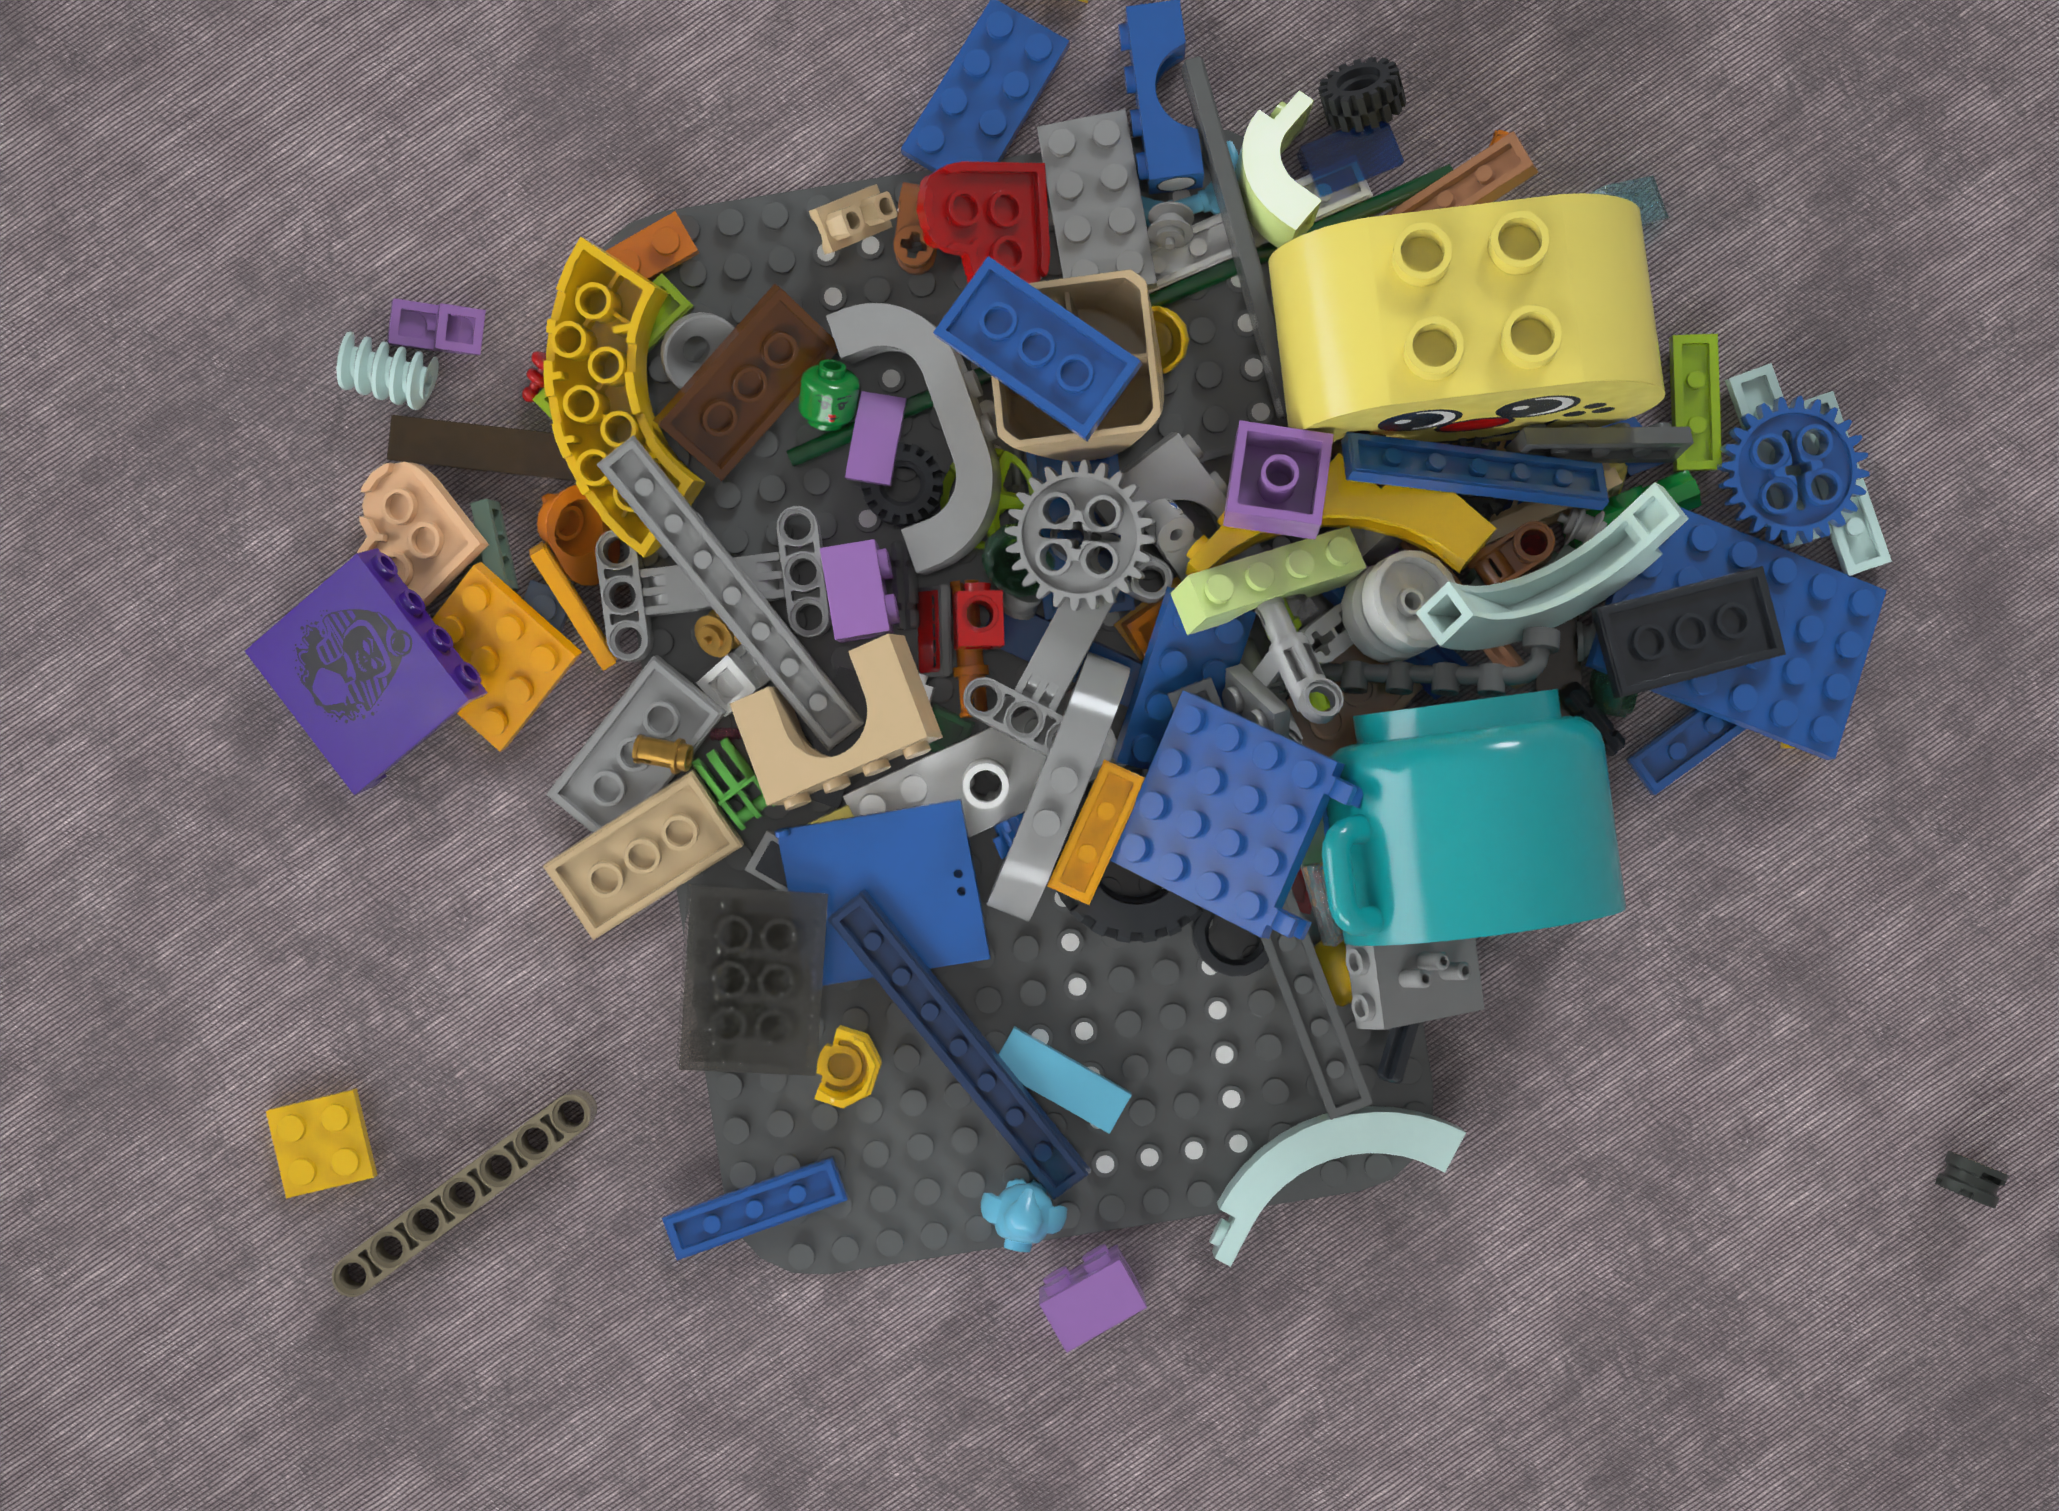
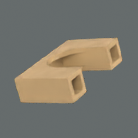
[730,633,943,810]

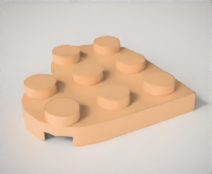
[357,461,489,607]

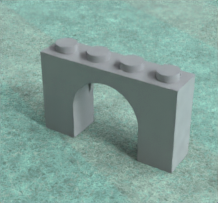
[1095,432,1272,564]

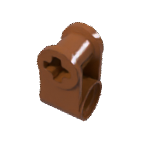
[894,182,938,275]
[1466,521,1555,585]

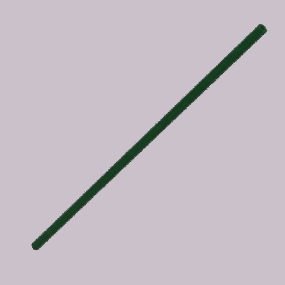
[786,164,1453,467]

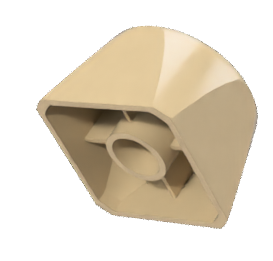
[991,269,1164,462]

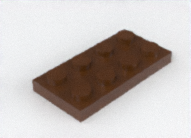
[653,284,838,481]

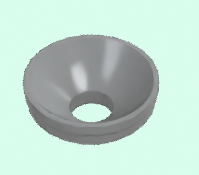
[660,312,734,389]

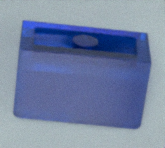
[1296,121,1404,197]

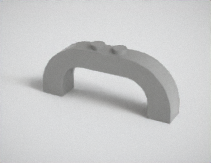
[826,303,1001,575]
[986,651,1130,922]

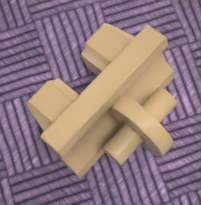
[809,184,897,254]

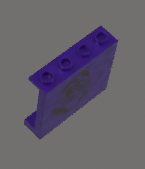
[245,548,488,795]

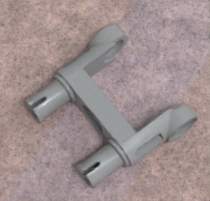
[1240,597,1344,745]

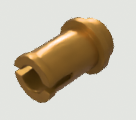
[632,734,694,774]

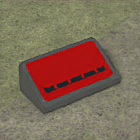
[916,585,953,678]

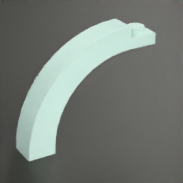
[1416,482,1689,650]
[1209,1106,1466,1267]

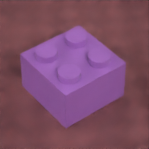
[1223,420,1334,539]
[820,539,900,643]
[1039,1244,1147,1353]

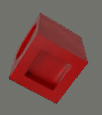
[952,582,1004,650]

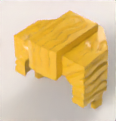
[814,1025,882,1108]

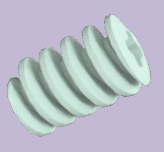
[336,332,439,410]

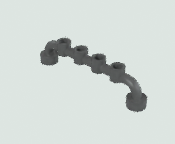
[1299,623,1561,697]

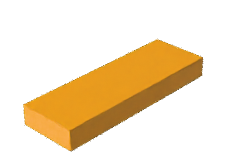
[529,541,617,671]
[1047,759,1145,905]

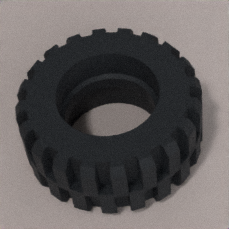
[1051,768,1203,943]

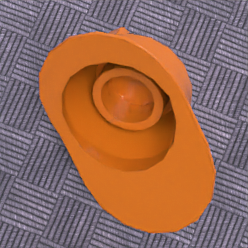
[537,485,620,586]

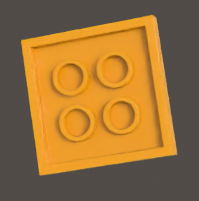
[432,562,582,751]

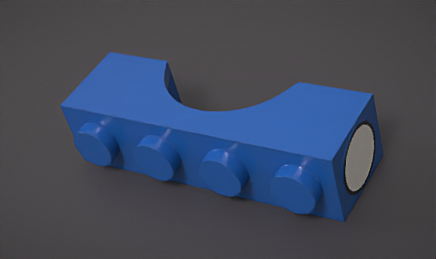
[1118,0,1204,195]

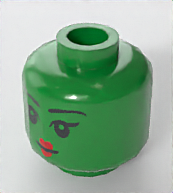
[798,359,860,431]

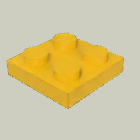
[266,1088,378,1198]

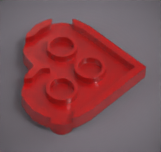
[916,161,1050,284]

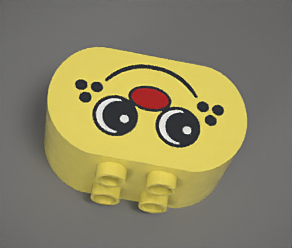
[1268,193,1665,458]

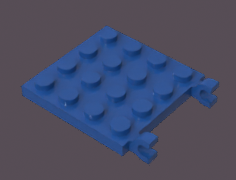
[1110,690,1364,940]

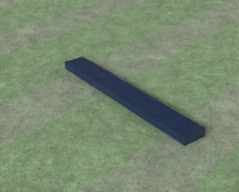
[827,889,1091,1200]

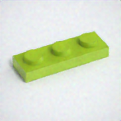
[1669,334,1722,472]

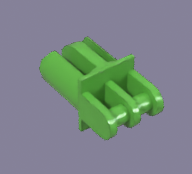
[692,736,776,831]

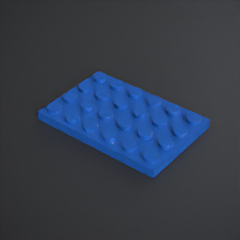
[1585,507,1887,760]

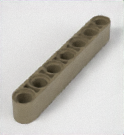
[332,1089,597,1297]

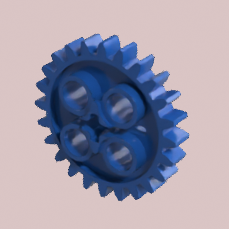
[1717,396,1870,545]

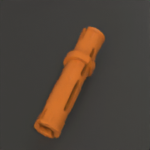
[950,580,989,718]

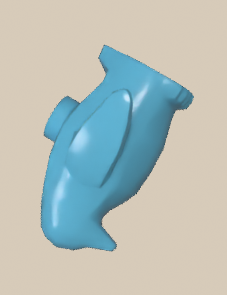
[980,1178,1067,1252]

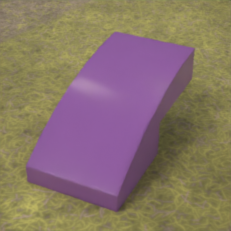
[387,298,486,356]
[845,391,907,487]

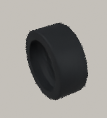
[1192,908,1269,977]

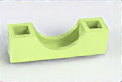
[1170,526,1367,635]

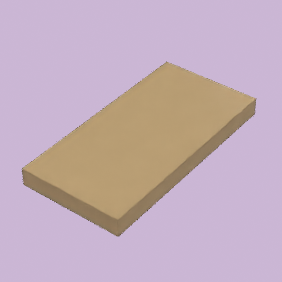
[543,769,744,940]

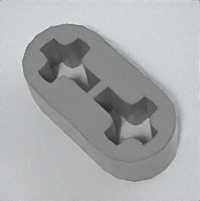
[1298,603,1354,666]

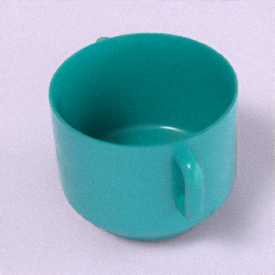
[1322,689,1626,946]

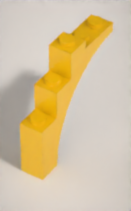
[1185,453,1497,575]

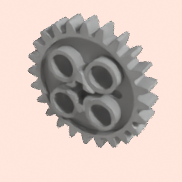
[1005,459,1157,611]

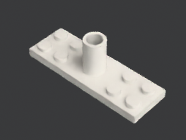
[843,689,1126,837]

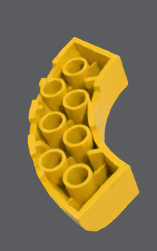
[544,236,706,557]

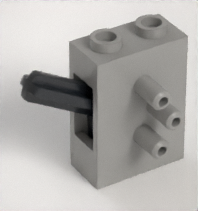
[1345,938,1485,1084]

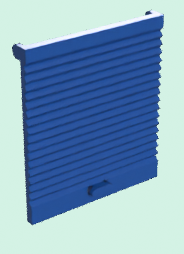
[775,799,991,991]

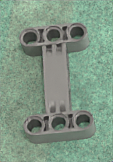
[595,506,832,662]
[963,515,1173,757]

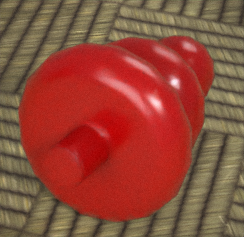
[522,351,546,403]

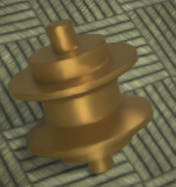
[694,609,741,657]

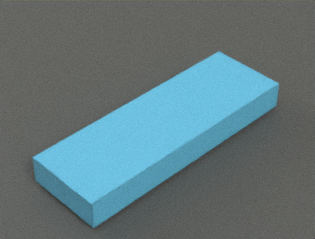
[998,1026,1132,1134]

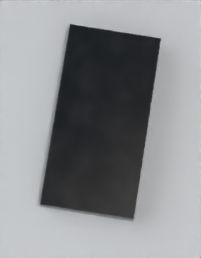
[1591,566,1786,699]

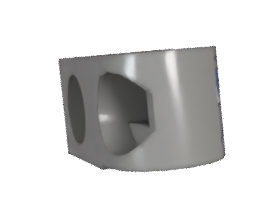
[1142,498,1203,582]

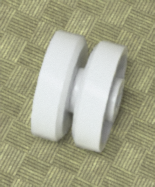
[1341,550,1456,663]

